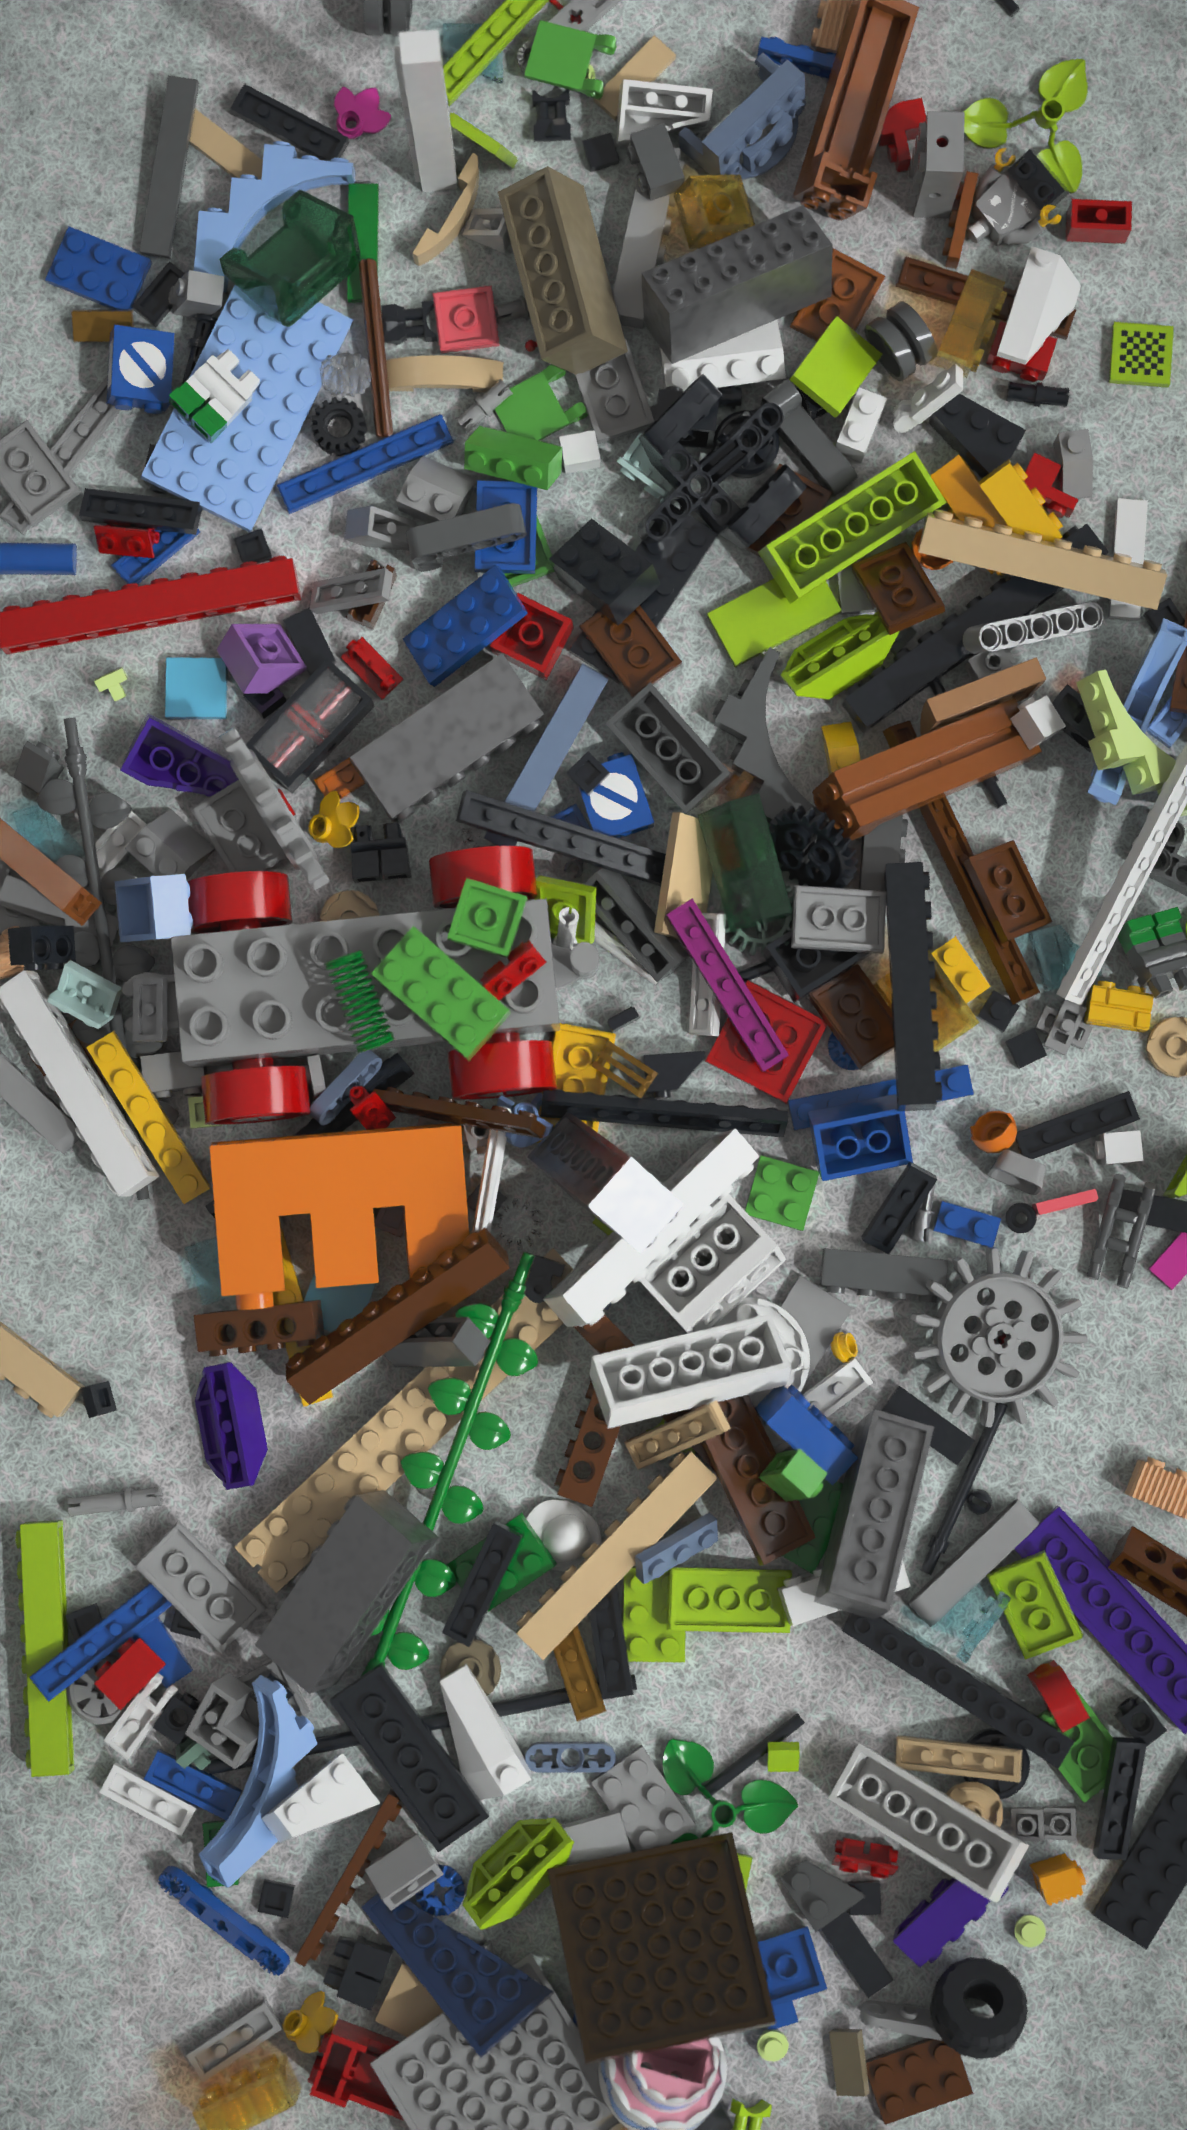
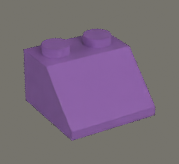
[217,624,307,694]

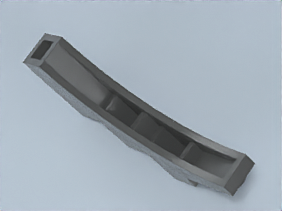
[712,647,828,841]

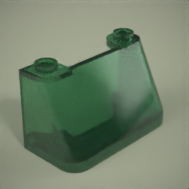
[219,189,361,327]

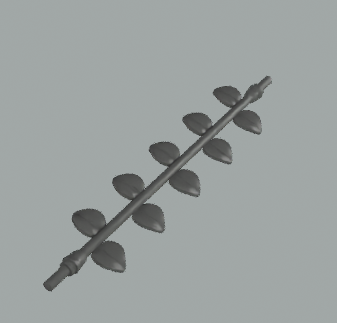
[37,718,179,1200]

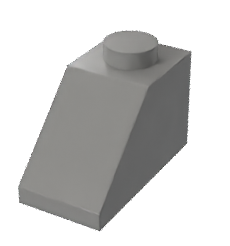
[1053,429,1093,499]
[344,505,416,551]

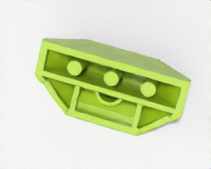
[781,612,899,699]
[462,1818,574,1930]

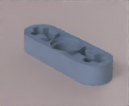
[310,1050,382,1125]
[525,1742,615,1773]

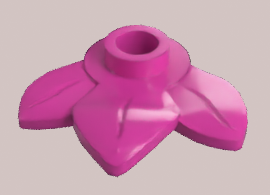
[334,87,391,139]

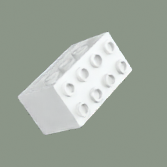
[639,1194,786,1334]

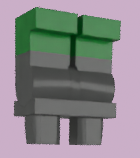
[1117,907,1187,999]

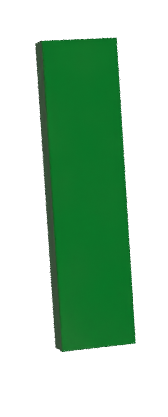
[347,184,379,303]

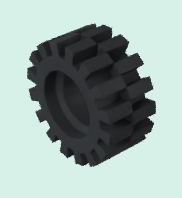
[311,397,367,456]

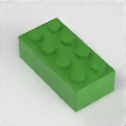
[371,926,511,1061]

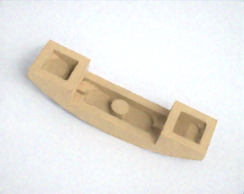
[412,153,479,266]
[386,355,503,393]

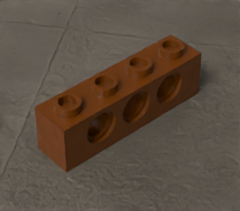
[194,1299,325,1357]
[554,1381,621,1507]
[1108,1526,1187,1616]

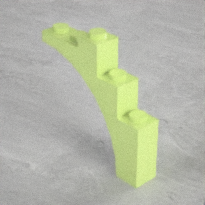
[1076,670,1187,817]

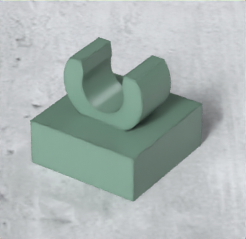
[176,1736,211,1770]

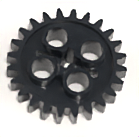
[766,805,858,888]

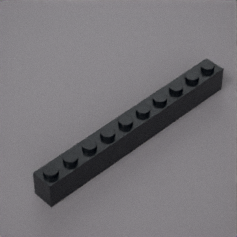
[842,524,1109,734]

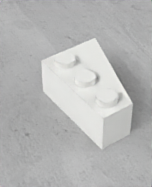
[615,79,713,147]
[261,1753,380,1844]

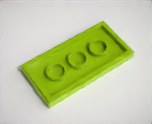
[707,579,842,668]
[666,1567,792,1633]

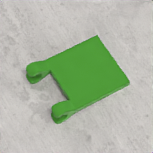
[524,20,616,100]
[495,364,588,441]

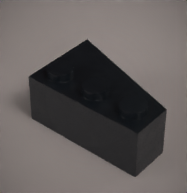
[929,394,1026,478]

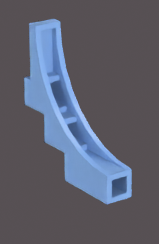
[194,141,356,292]
[1087,618,1187,805]
[199,1675,317,1888]

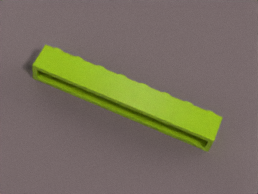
[16,1520,75,1777]

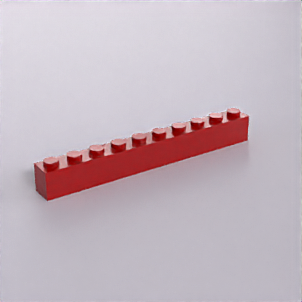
[0,556,302,655]

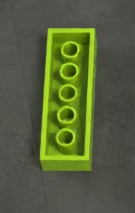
[758,451,947,603]

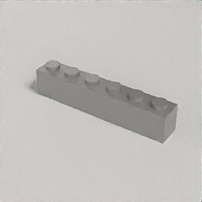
[612,148,685,329]

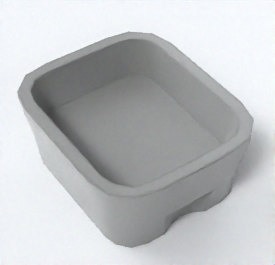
[988,1149,1046,1195]

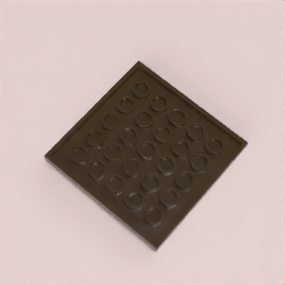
[548,1832,776,2065]

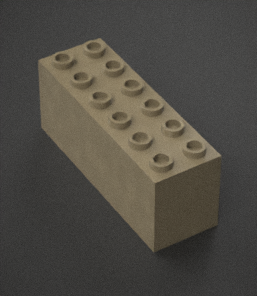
[498,166,628,374]

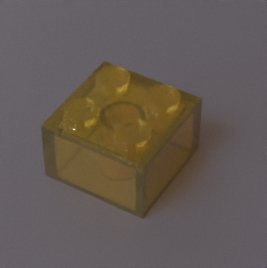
[673,175,755,249]

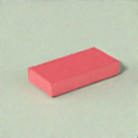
[1032,1189,1098,1216]

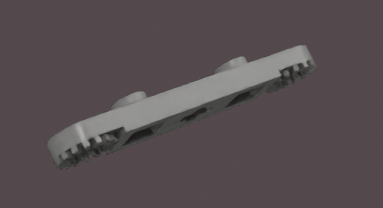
[517,0,621,73]
[859,2000,1015,2051]

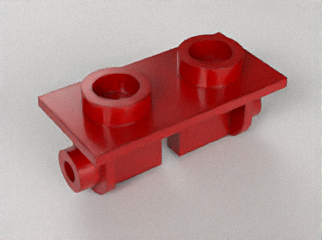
[93,524,160,558]
[341,637,404,700]
[480,940,547,1000]
[349,1086,396,1130]
[832,1837,898,1878]

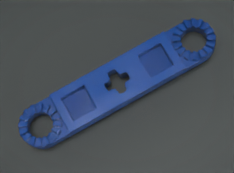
[158,1866,290,1976]

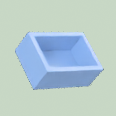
[114,874,193,942]

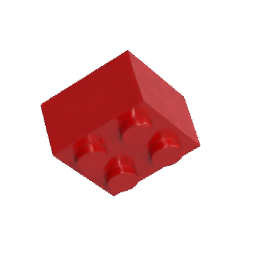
[490,593,574,681]

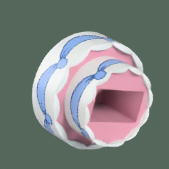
[598,2037,727,2130]

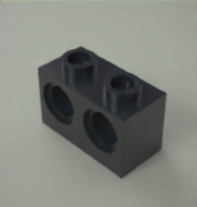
[1052,684,1095,752]
[8,926,76,971]

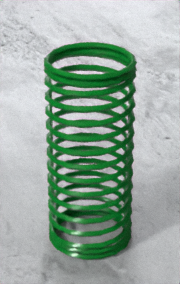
[324,950,395,1053]

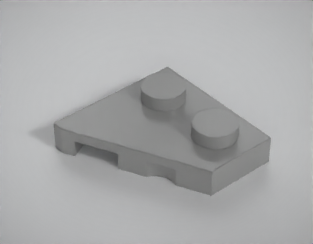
[303,1055,326,1100]

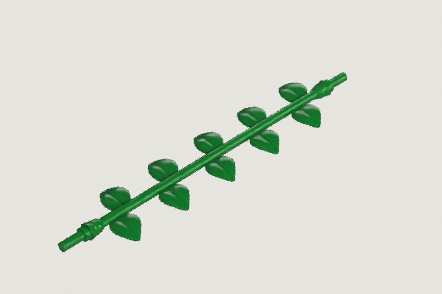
[361,1251,538,1676]

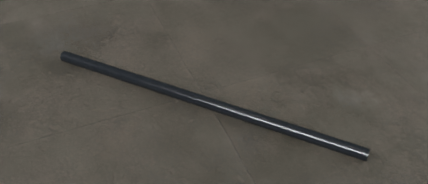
[208,1674,637,1775]

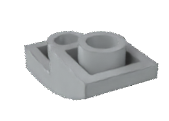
[1011,1806,1077,1842]

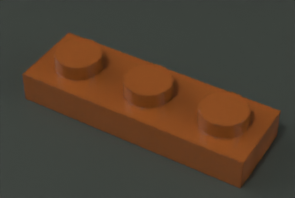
[942,171,979,269]

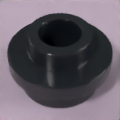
[1005,1203,1037,1233]

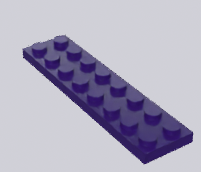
[1014,1505,1187,1735]

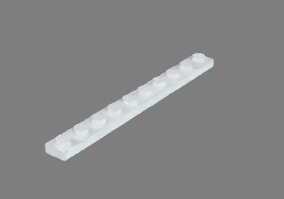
[1056,743,1187,1005]

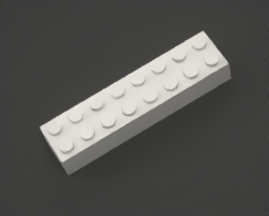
[543,1129,759,1327]

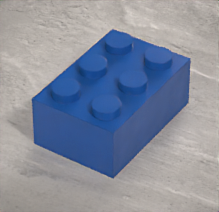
[807,1094,913,1182]
[755,1384,858,1485]

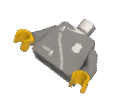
[966,148,1061,246]

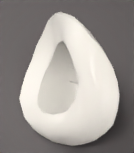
[526,1500,601,1572]

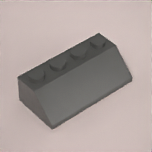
[605,682,733,814]

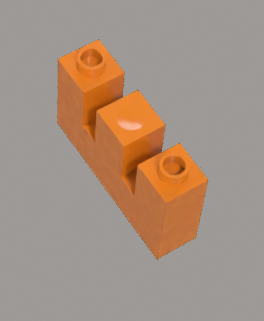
[210,1123,469,1310]

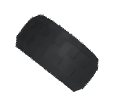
[930,1957,1028,2059]

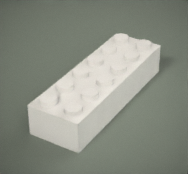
[589,1314,791,1428]
[828,1743,1029,1902]

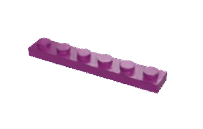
[665,898,789,1072]

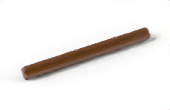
[359,259,393,438]

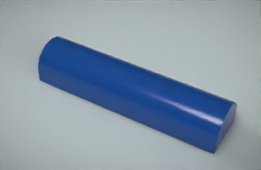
[0,543,77,575]

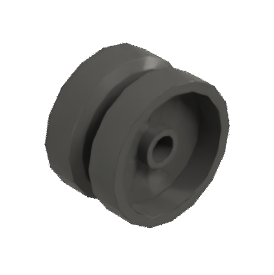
[364,0,413,37]
[864,301,938,381]

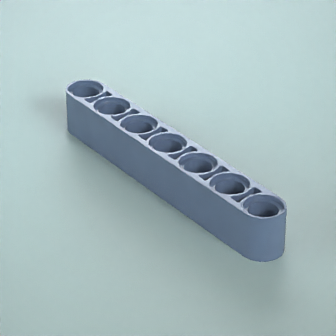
[484,663,609,846]

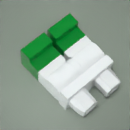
[169,349,260,444]

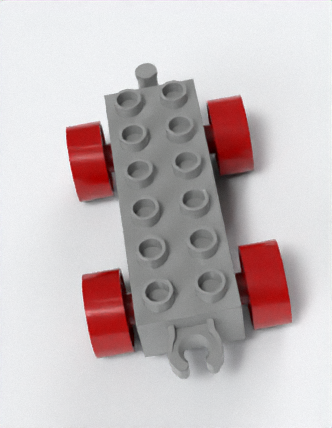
[122,846,600,1125]

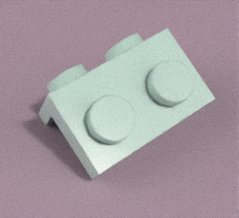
[616,432,681,499]
[47,960,122,1029]

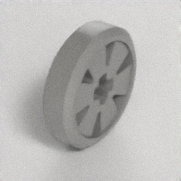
[67,1654,136,1724]

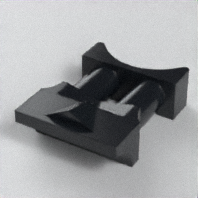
[532,89,571,142]
[381,301,437,345]

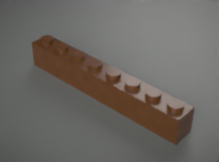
[285,1227,510,1405]

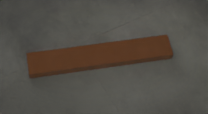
[896,256,1076,340]

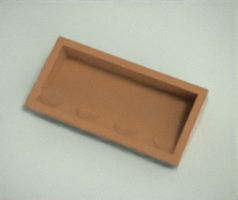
[920,657,1046,736]

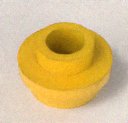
[831,1332,858,1363]

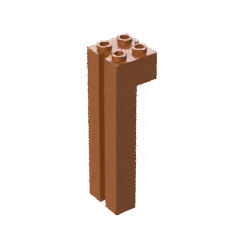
[792,0,919,221]
[812,698,1042,840]
[0,818,102,926]

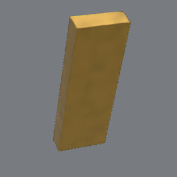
[553,1625,607,1722]

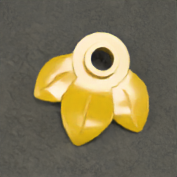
[308,790,359,848]
[283,1991,338,2053]

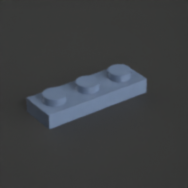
[635,1512,718,1584]

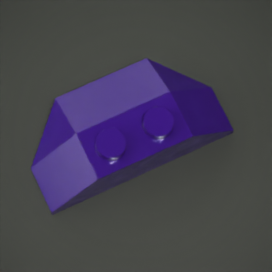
[195,1362,268,1490]

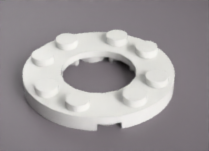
[714,1297,810,1420]

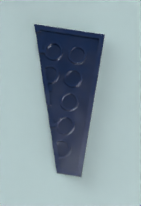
[361,1893,554,2058]

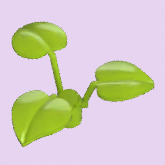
[964,59,1088,194]

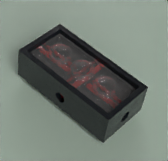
[246,658,375,794]

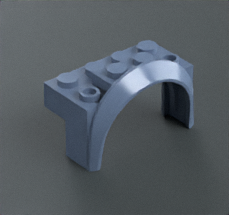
[678,52,806,186]

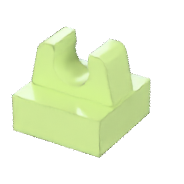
[94,666,128,702]

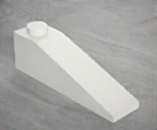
[996,247,1081,365]
[440,1664,531,1800]

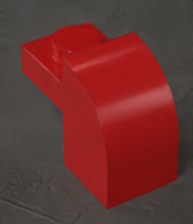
[878,97,926,172]
[1024,452,1079,518]
[1027,1660,1090,1733]

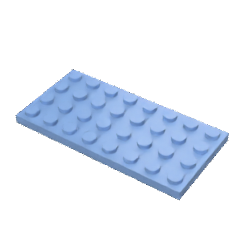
[141,265,353,533]

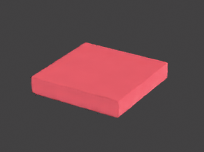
[433,285,500,353]

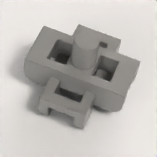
[1035,999,1093,1056]

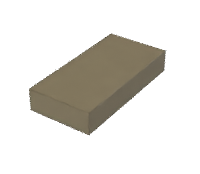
[829,2029,870,2097]

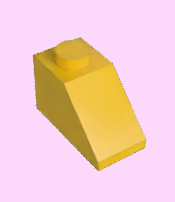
[821,722,861,775]

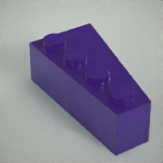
[893,1877,1009,1968]

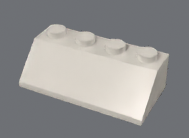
[659,320,786,391]

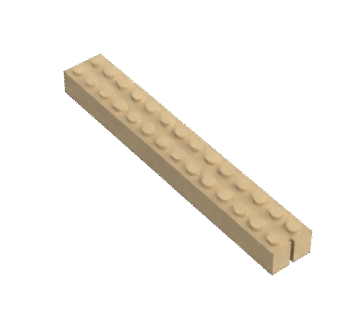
[234,1248,573,1593]

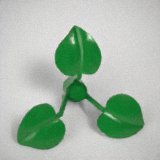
[662,1739,798,1844]

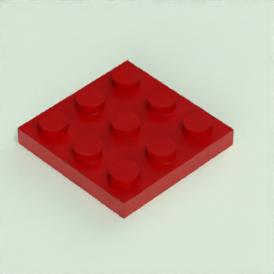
[705,980,827,1104]

